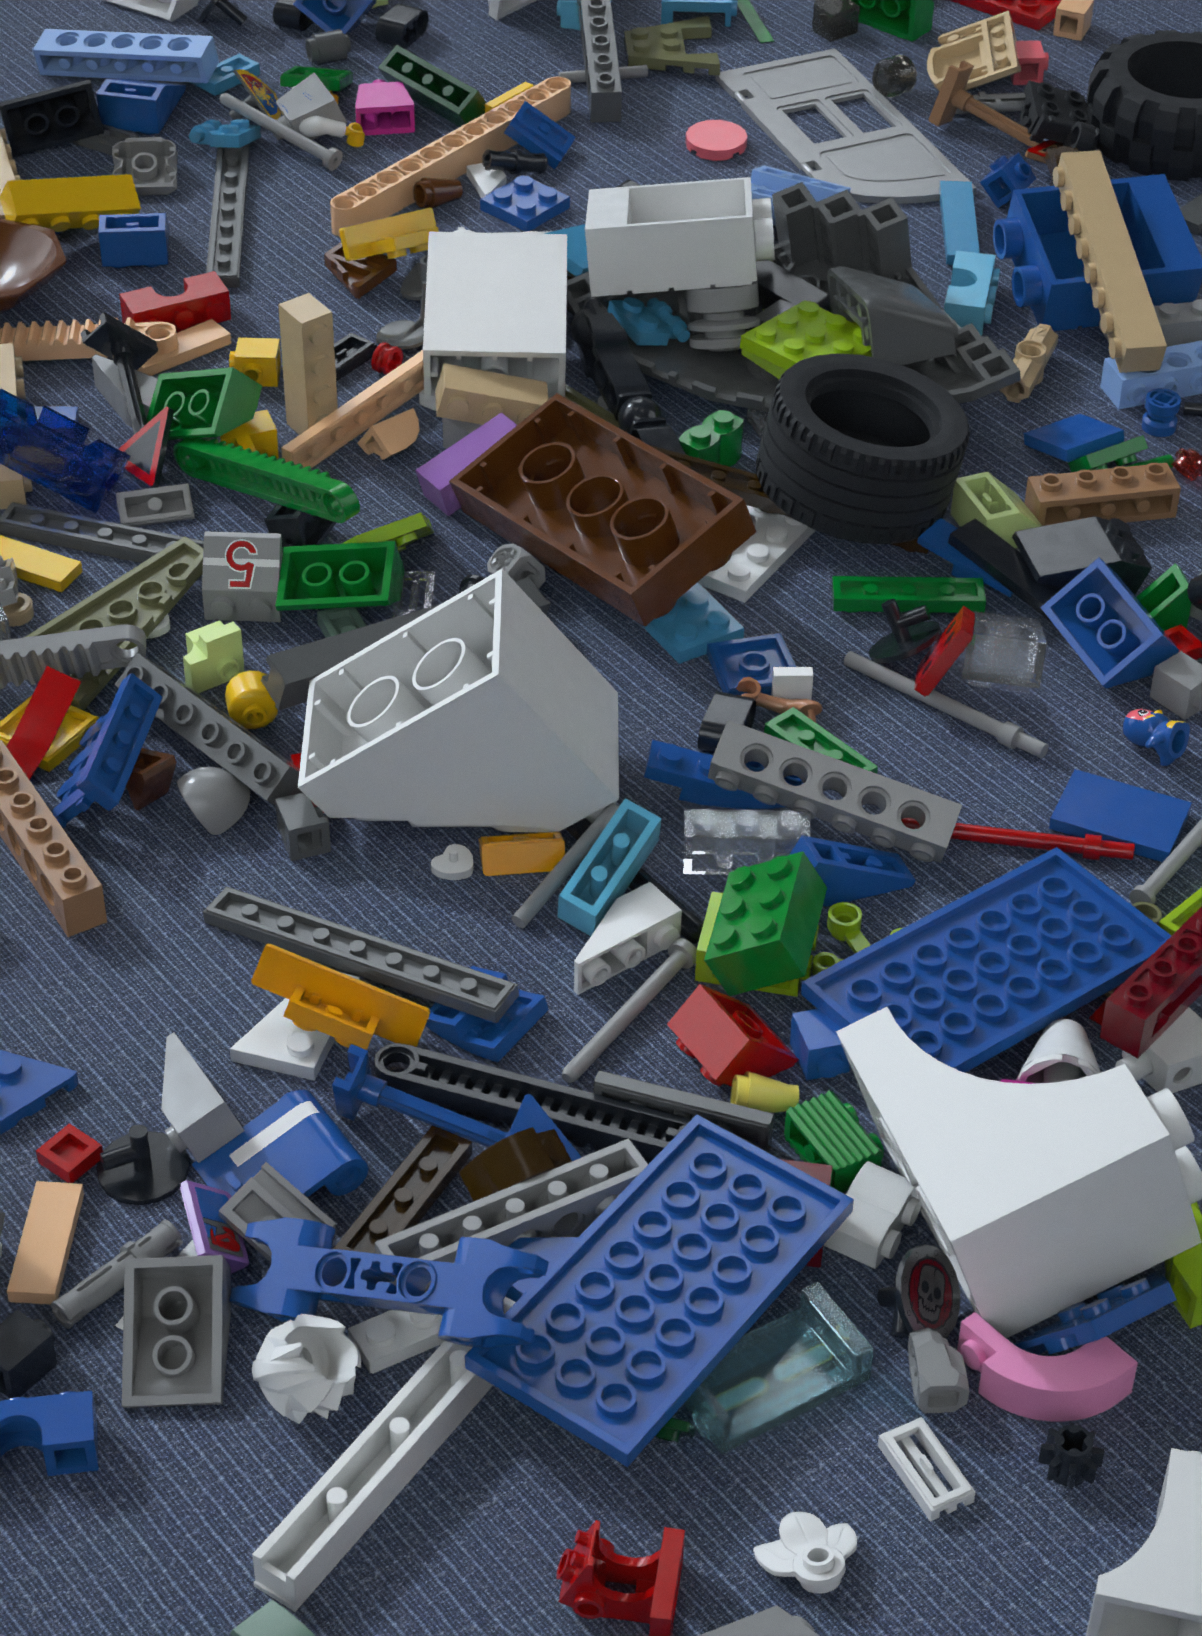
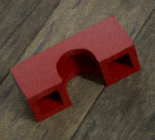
[119,271,231,333]

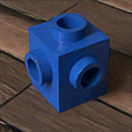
[980,152,1036,208]

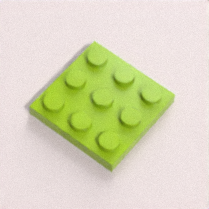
[740,300,872,370]

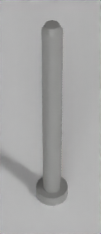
[219,93,343,171]
[562,938,697,1083]

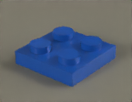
[480,175,570,232]

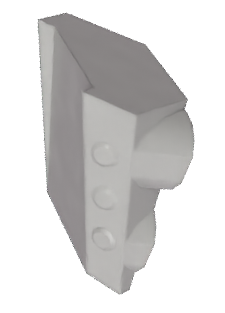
[112,137,177,196]

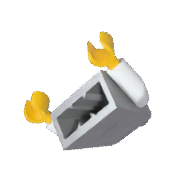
[273,73,365,147]

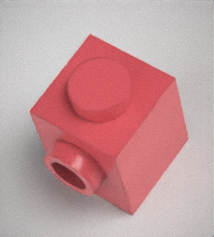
[1010,41,1049,85]

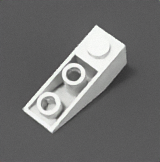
[574,882,682,995]

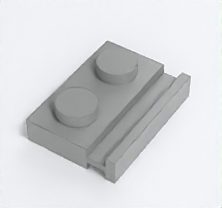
[218,1162,336,1262]

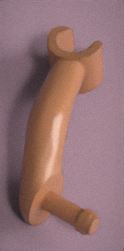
[737,677,822,722]

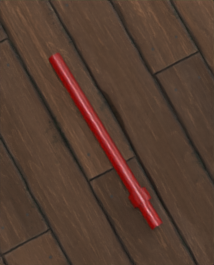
[901,818,1135,860]

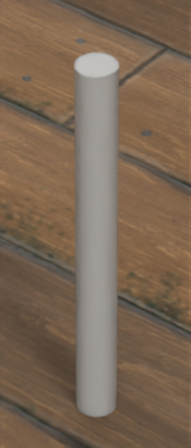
[511,803,619,928]

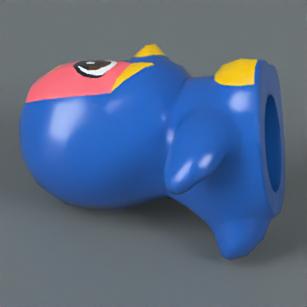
[1123,709,1190,766]

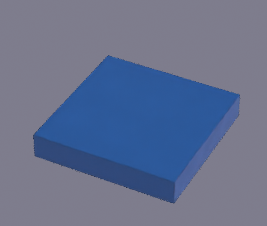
[1024,414,1124,462]
[707,633,796,696]

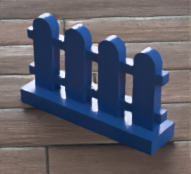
[51,673,163,828]

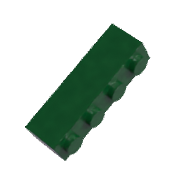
[378,45,486,127]

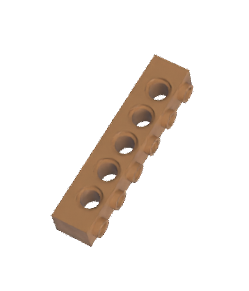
[0,740,107,937]

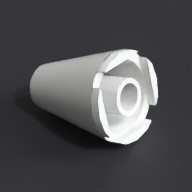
[1016,1019,1101,1083]

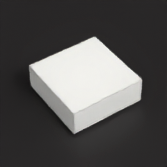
[771,667,813,700]

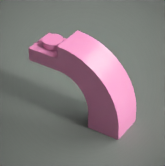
[957,1312,1138,1422]

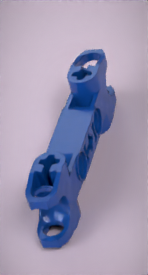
[229,1217,549,1349]

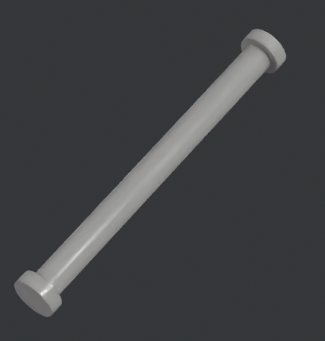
[1129,819,1202,904]

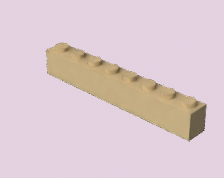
[1053,150,1167,373]

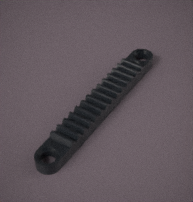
[374,1043,692,1164]

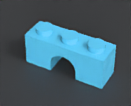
[944,250,1000,336]

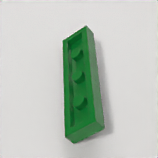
[831,576,986,613]

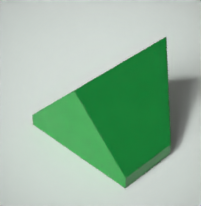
[1136,563,1191,631]

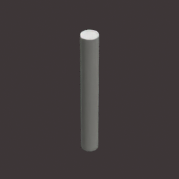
[558,65,648,83]

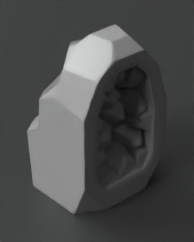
[487,543,546,589]
[908,1327,969,1414]

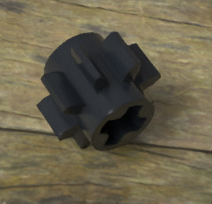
[1038,1423,1105,1489]

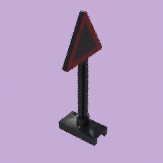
[81,312,174,488]

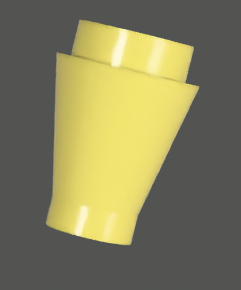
[730,1071,799,1113]

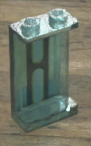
[684,1282,874,1454]

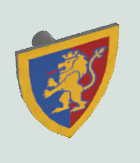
[229,69,281,120]

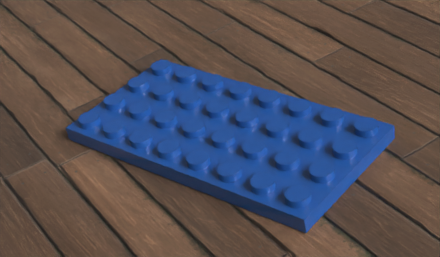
[801,847,1171,1073]
[465,1114,854,1467]

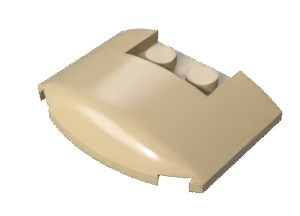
[927,11,1021,91]

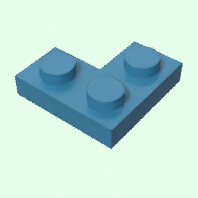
[189,53,260,95]

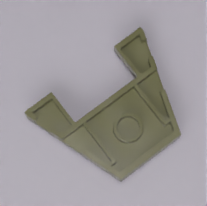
[624,16,720,75]

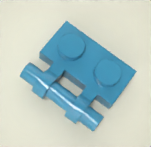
[189,119,261,148]
[607,297,690,345]

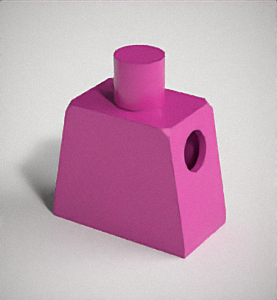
[355,79,415,136]

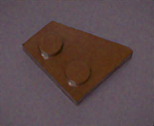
[324,242,397,299]

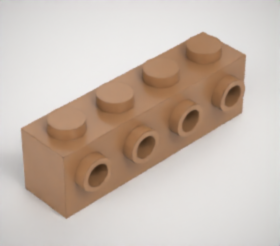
[1024,463,1181,526]

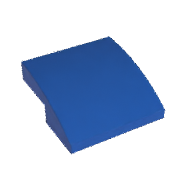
[425,966,549,1062]

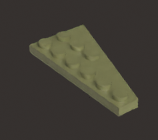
[25,536,203,711]

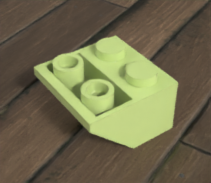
[951,471,1042,548]

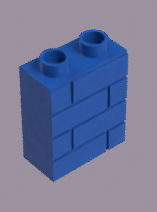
[993,174,1202,331]

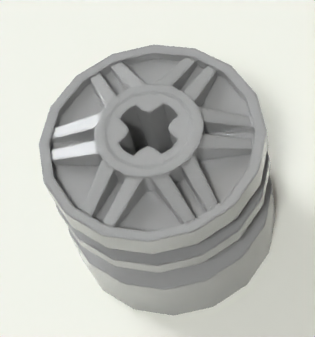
[686,281,760,352]

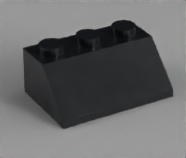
[0,79,104,157]

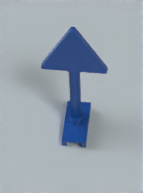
[332,1044,582,1161]

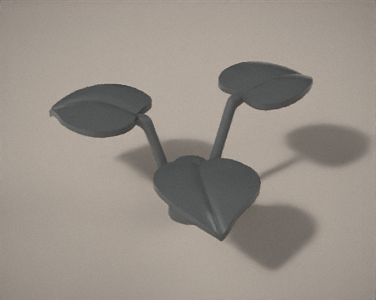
[376,254,428,350]

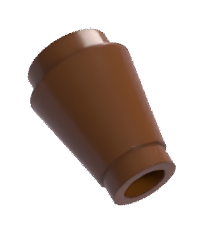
[413,177,463,208]

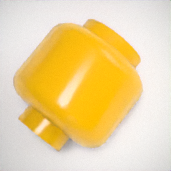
[225,671,278,729]

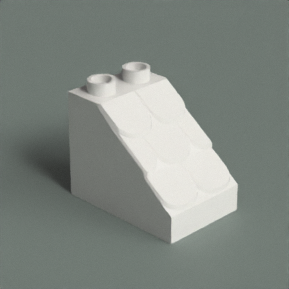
[298,569,619,832]

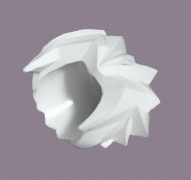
[252,1314,361,1424]

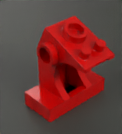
[556,1520,685,1636]

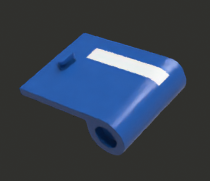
[192,1089,368,1197]

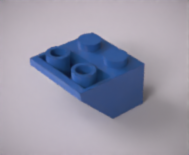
[98,213,170,268]

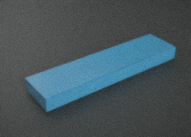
[939,181,980,265]

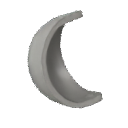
[177,767,250,835]

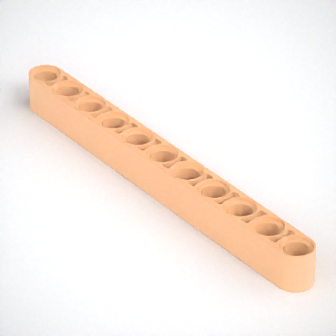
[330,76,571,237]

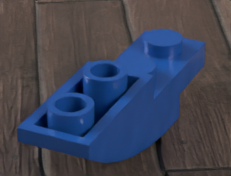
[644,739,804,809]

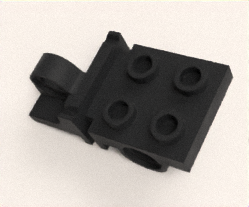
[1020,80,1101,152]

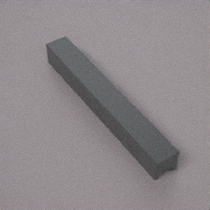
[261,577,551,711]

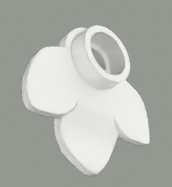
[753,1512,857,1594]

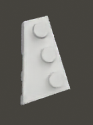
[230,973,360,1081]

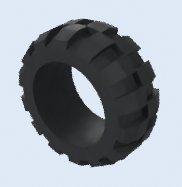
[1086,30,1202,181]

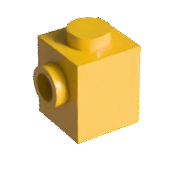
[229,337,282,387]

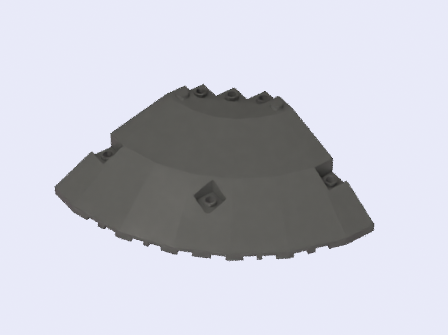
[566,182,1021,412]

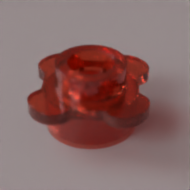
[1172,448,1202,481]

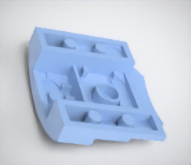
[751,166,851,226]

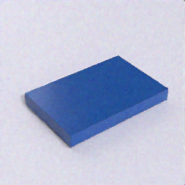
[1049,769,1192,862]

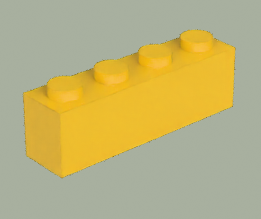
[0,174,141,232]

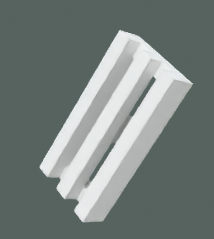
[878,1417,975,1522]

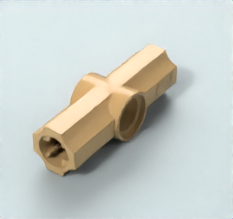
[1000,323,1058,403]

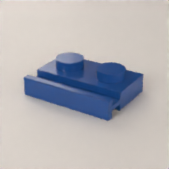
[504,101,576,169]

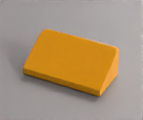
[478,832,565,876]

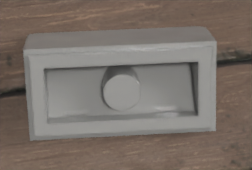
[116,483,194,527]

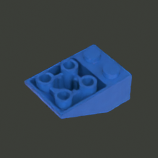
[96,79,186,135]

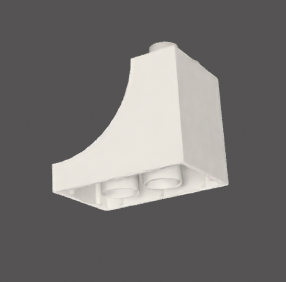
[836,1007,1202,1338]

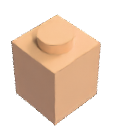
[1053,0,1094,41]

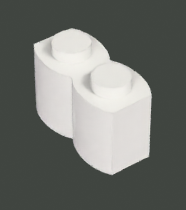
[824,1161,922,1269]

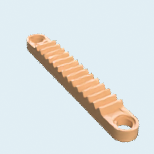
[0,317,178,361]

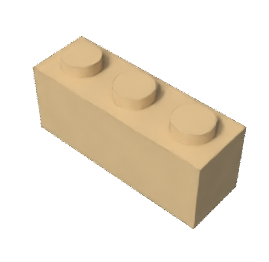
[435,363,549,425]

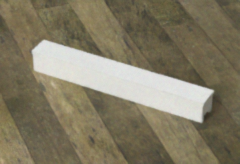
[252,1297,516,1612]

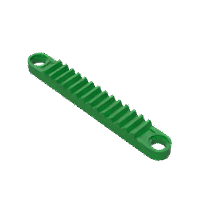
[173,438,360,523]

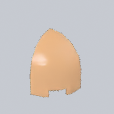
[357,408,419,460]

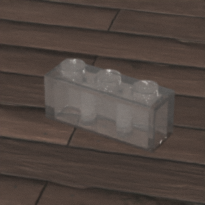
[683,809,811,875]

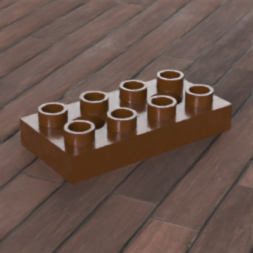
[449,393,757,627]

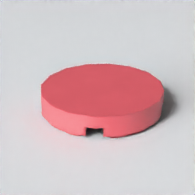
[686,120,747,161]

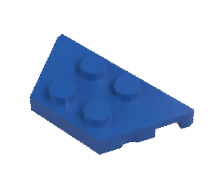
[0,1050,78,1135]
[1013,1271,1177,1355]

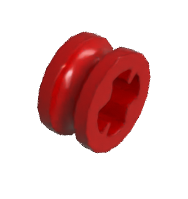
[371,342,403,375]

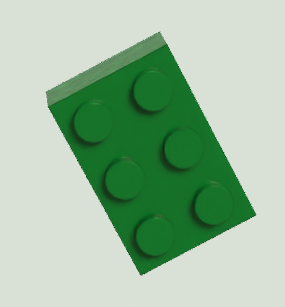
[704,851,827,996]

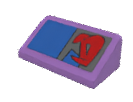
[180,1180,249,1274]

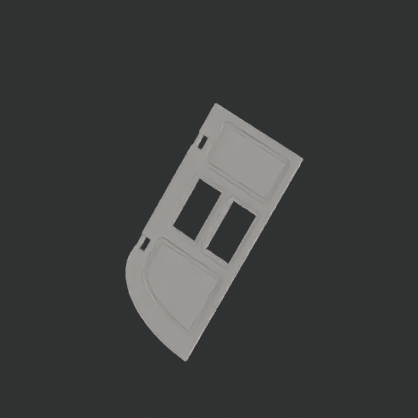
[715,48,976,204]

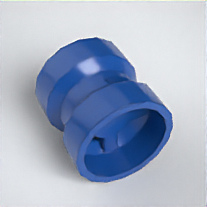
[1141,388,1181,437]

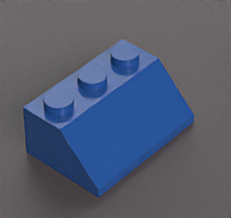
[1040,557,1180,689]

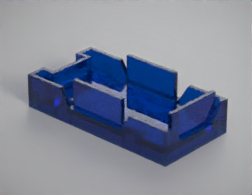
[0,388,131,513]

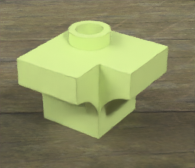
[183,620,245,693]

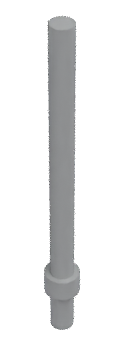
[844,651,1049,759]

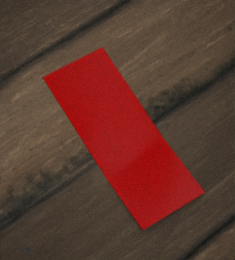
[6,666,81,780]

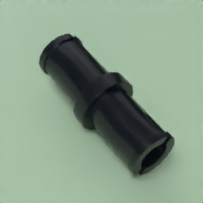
[482,149,547,174]

